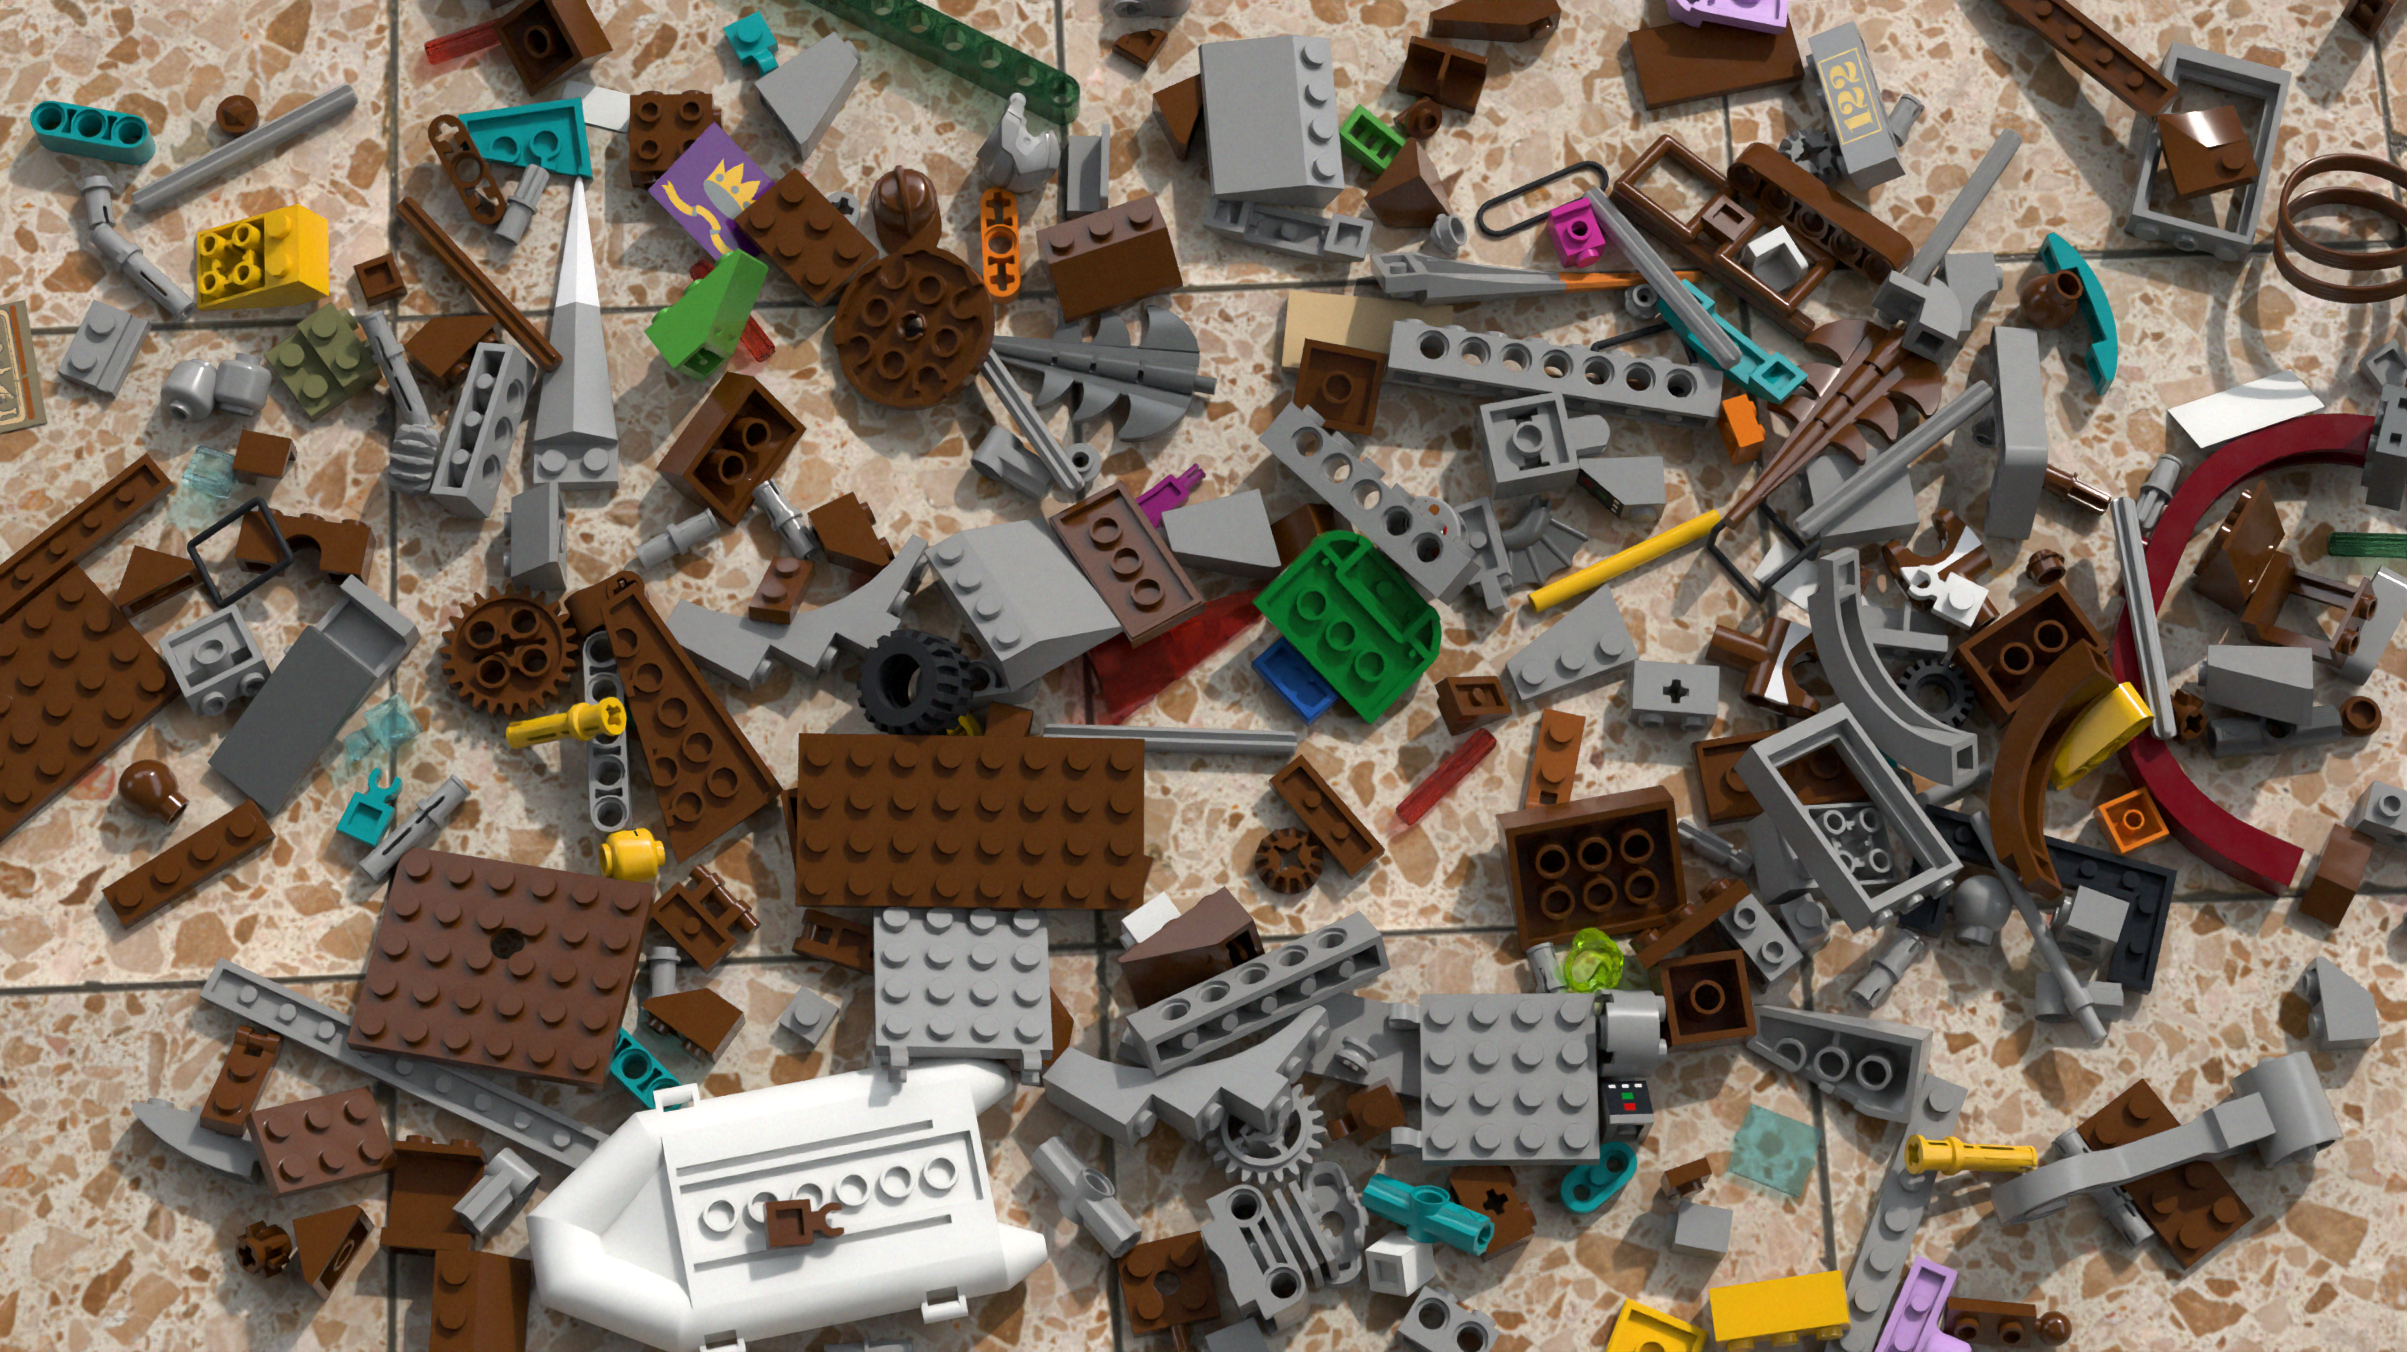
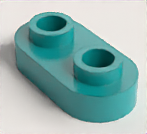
[1559,1141,1637,1216]

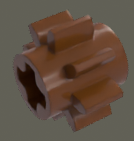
[2168,689,2208,745]
[236,1220,292,1279]

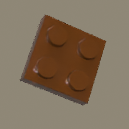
[1293,338,1387,436]

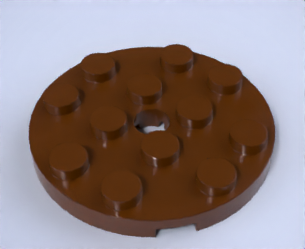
[833,245,995,411]

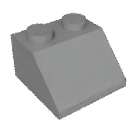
[504,481,567,591]

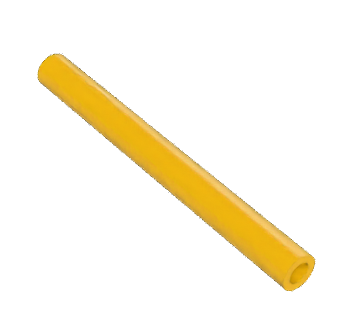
[1527,509,1722,614]

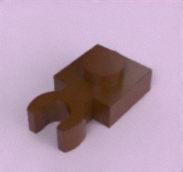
[1660,1157,1712,1201]
[762,1199,844,1250]

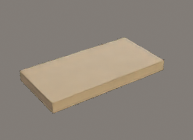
[1281,290,1454,382]

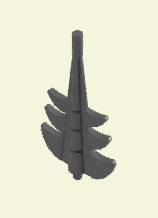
[908,305,1217,442]

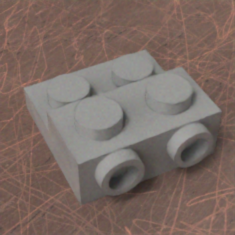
[158,603,271,718]

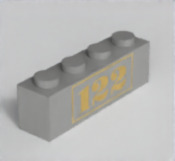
[1806,21,1906,192]

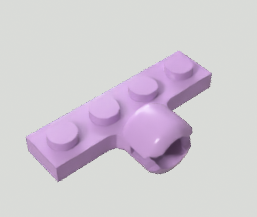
[1875,1255,1972,1352]

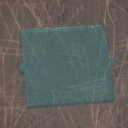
[1727,1103,1823,1198]

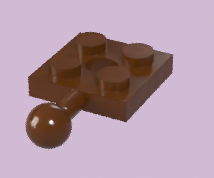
[1115,1231,1220,1352]

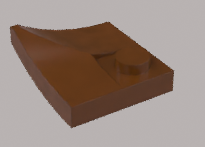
[2155,104,2260,203]

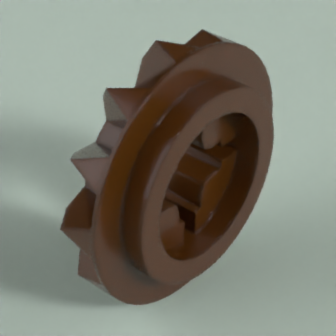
[1255,826,1324,895]

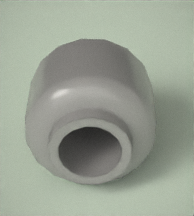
[214,353,272,417]
[160,359,217,422]

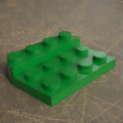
[1251,529,1442,725]

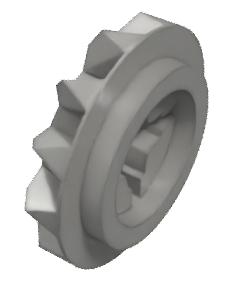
[1777,126,1841,185]

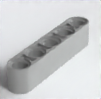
[583,631,633,842]

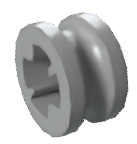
[1334,1036,1378,1075]

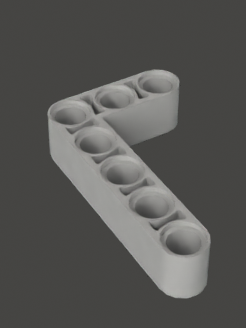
[1984,326,2048,540]

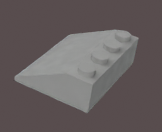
[1198,35,1345,209]
[924,517,1123,692]

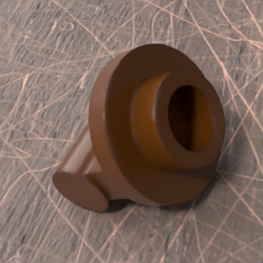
[1393,95,1442,140]

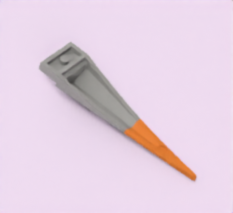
[1370,252,1703,306]

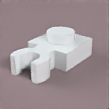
[1907,565,1989,631]

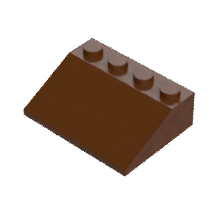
[1495,785,1687,951]

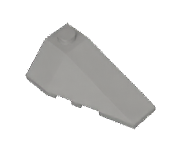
[1747,1004,1934,1125]

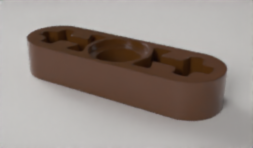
[428,114,508,226]

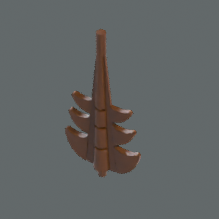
[1723,319,1942,530]

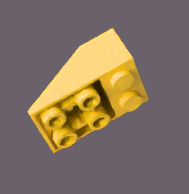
[197,204,329,311]

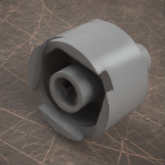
[1594,989,1667,1078]

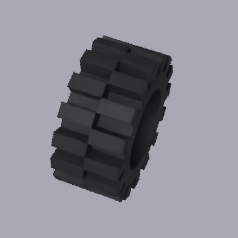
[1897,657,1974,729]

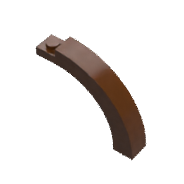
[1989,638,2119,901]

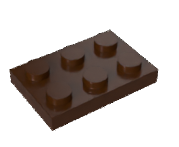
[734,168,880,310]
[1624,877,1751,970]
[244,1086,398,1200]

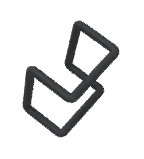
[1706,497,1822,603]

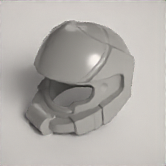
[976,93,1061,193]

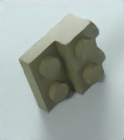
[264,302,383,423]

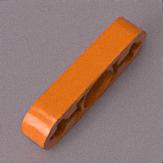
[980,186,1021,305]

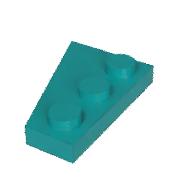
[458,97,593,180]

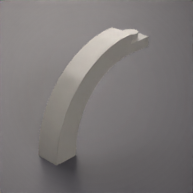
[1807,548,1979,787]

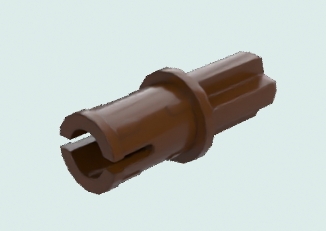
[2042,463,2112,516]

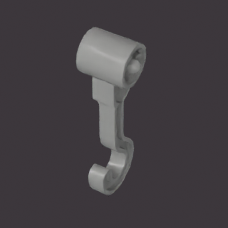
[1989,1051,2344,1227]

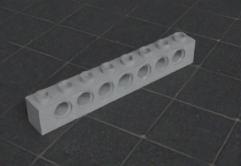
[1383,318,1724,432]

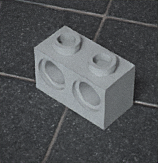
[2049,885,2130,964]
[1709,893,1804,994]
[1395,1285,1501,1352]

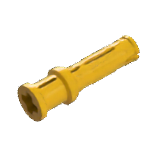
[506,697,627,749]
[1904,1135,2037,1176]

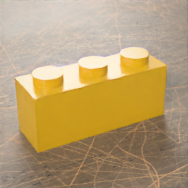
[1708,1270,1852,1352]

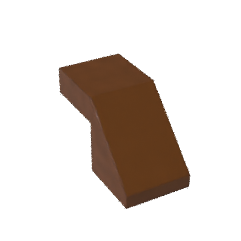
[2298,821,2376,928]

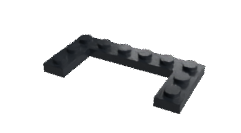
[1896,804,2177,995]

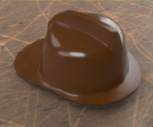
[871,165,942,254]

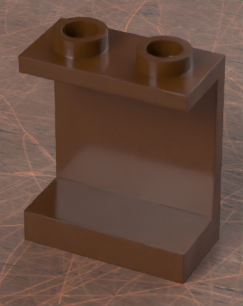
[379,1135,487,1257]

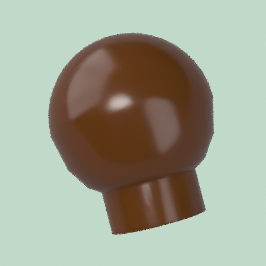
[2019,270,2083,331]
[118,759,190,827]

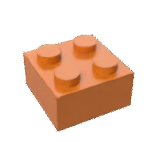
[1716,394,1766,466]
[2093,786,2170,857]

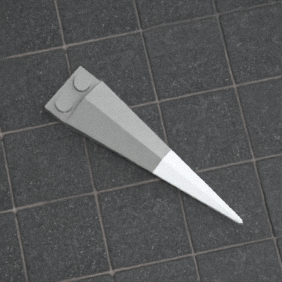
[533,176,620,490]

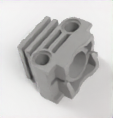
[1200,1180,1343,1336]

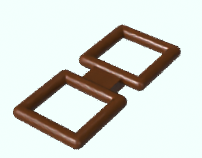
[1613,134,1837,317]

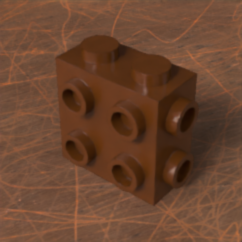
[629,90,723,191]

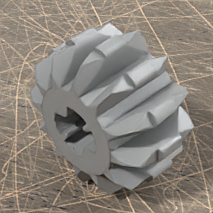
[387,424,440,496]

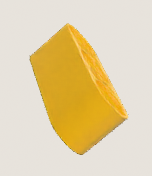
[2049,682,2155,791]

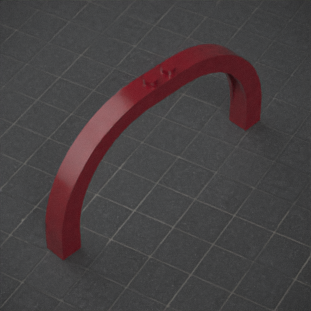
[2106,413,2407,898]

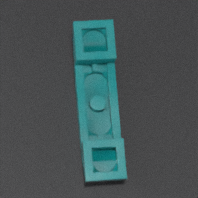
[2039,232,2118,396]
[1656,279,1808,405]

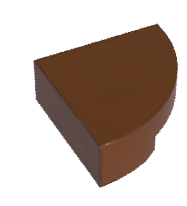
[1112,29,1168,71]

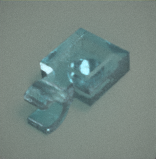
[343,692,423,762]

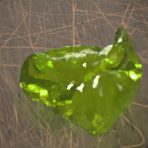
[1563,928,1624,993]

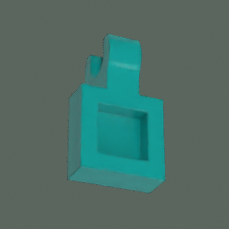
[723,11,779,78]

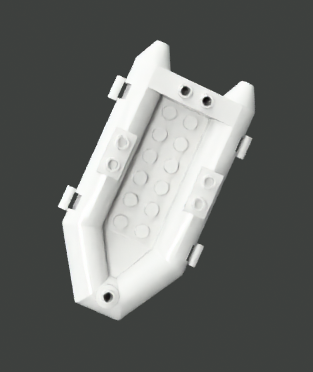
[525,1049,1048,1352]

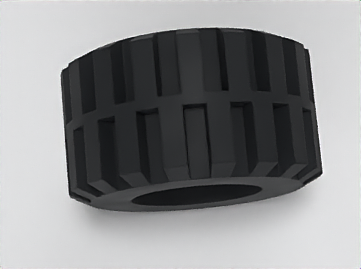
[856,629,974,735]

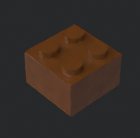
[1647,949,1757,1054]

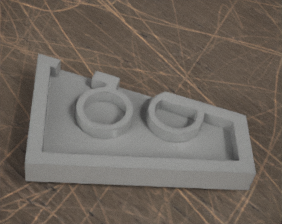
[1505,583,1639,705]

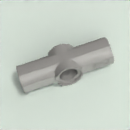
[1030,1136,1143,1258]

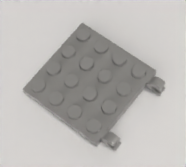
[872,907,1053,1086]
[1389,993,1600,1166]

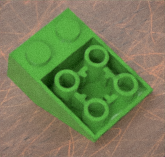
[644,248,769,382]

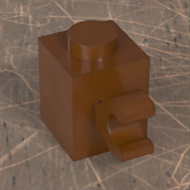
[1325,1076,1408,1142]

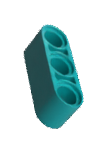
[30,101,156,165]
[609,1027,688,1112]

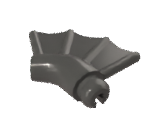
[1501,495,1589,592]

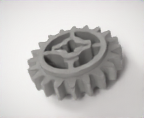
[1205,1083,1326,1193]

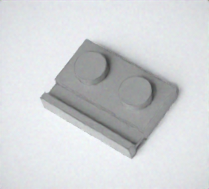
[57,300,152,398]

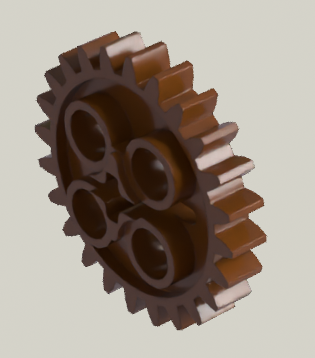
[439,583,580,721]

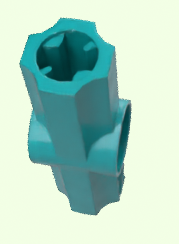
[1361,1173,1495,1256]

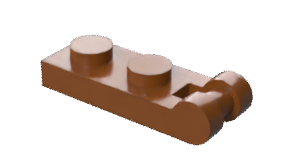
[1524,708,1586,809]

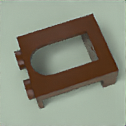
[2240,551,2378,669]

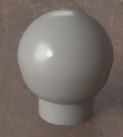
[1953,875,2013,947]

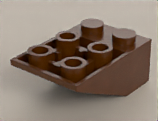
[2192,480,2285,615]
[1118,886,1265,1009]

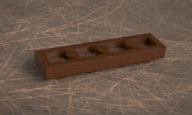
[101,798,276,930]

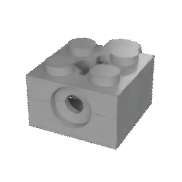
[1476,391,1610,500]

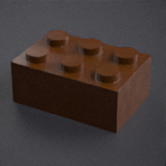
[1950,581,2110,730]

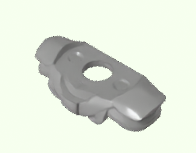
[1302,1161,1369,1289]

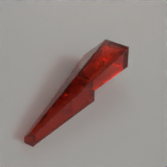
[1086,583,1270,726]

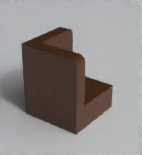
[232,429,298,486]

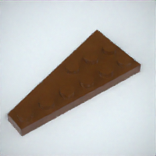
[599,582,783,866]

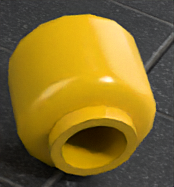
[598,828,665,884]

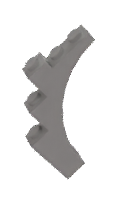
[666,534,929,693]
[1042,1004,1331,1149]

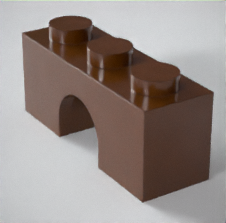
[235,508,376,586]

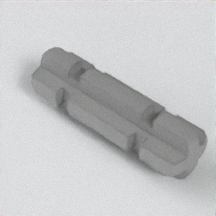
[1677,819,1754,877]

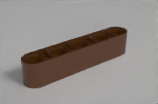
[1727,142,1914,285]

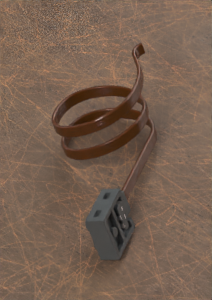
[2273,153,2407,511]

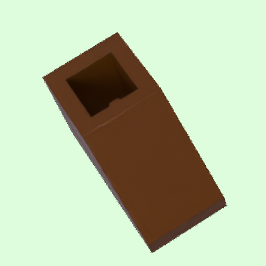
[404,315,503,393]
[807,492,895,577]
[641,988,746,1064]

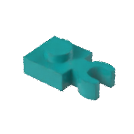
[336,768,403,849]

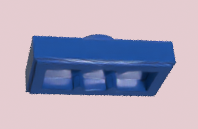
[1251,636,1340,727]

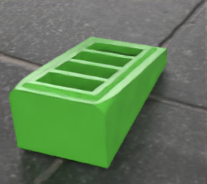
[1339,104,1406,176]

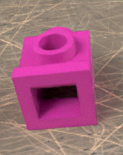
[1546,197,1606,269]

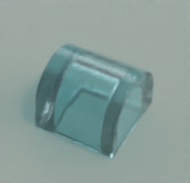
[182,444,237,499]

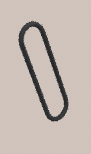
[1476,160,1609,237]

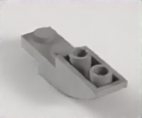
[131,1098,262,1186]

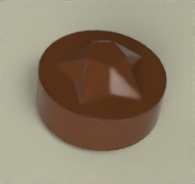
[216,95,260,138]

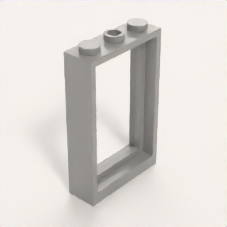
[2124,41,2292,262]
[1733,702,1963,934]

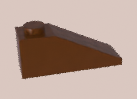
[1427,0,1561,43]

